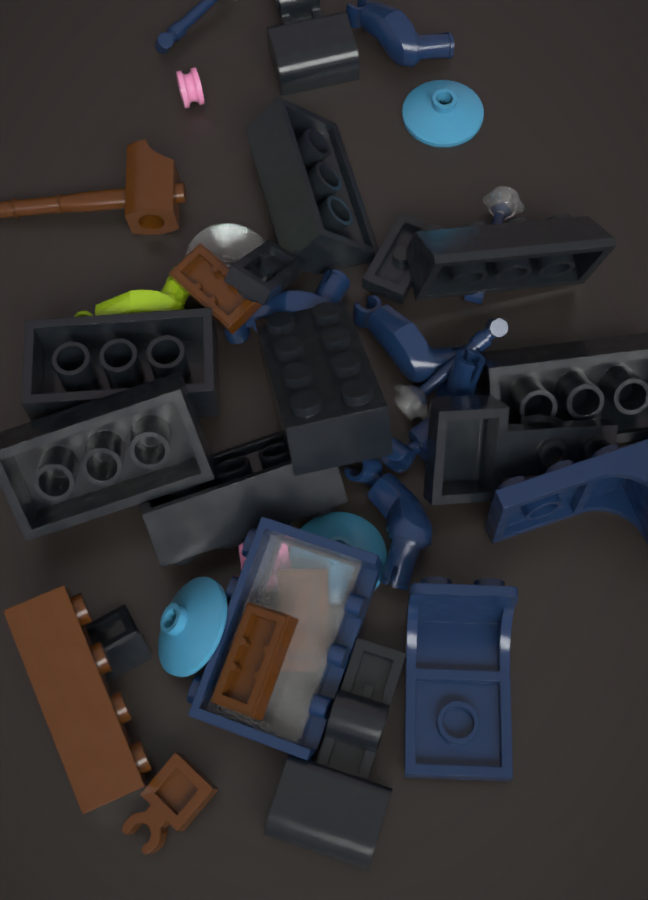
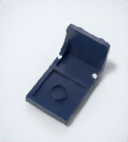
[485,439,648,545]
[404,577,518,782]

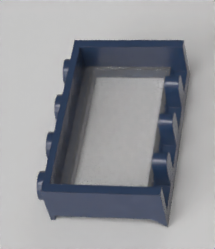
[187,517,383,761]

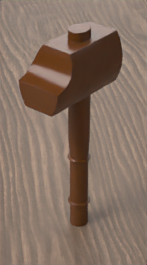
[0,139,187,235]

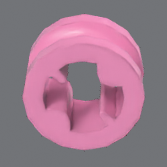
[176,67,205,108]

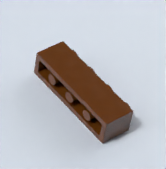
[3,585,152,814]

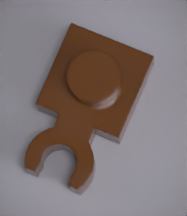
[121,752,219,855]

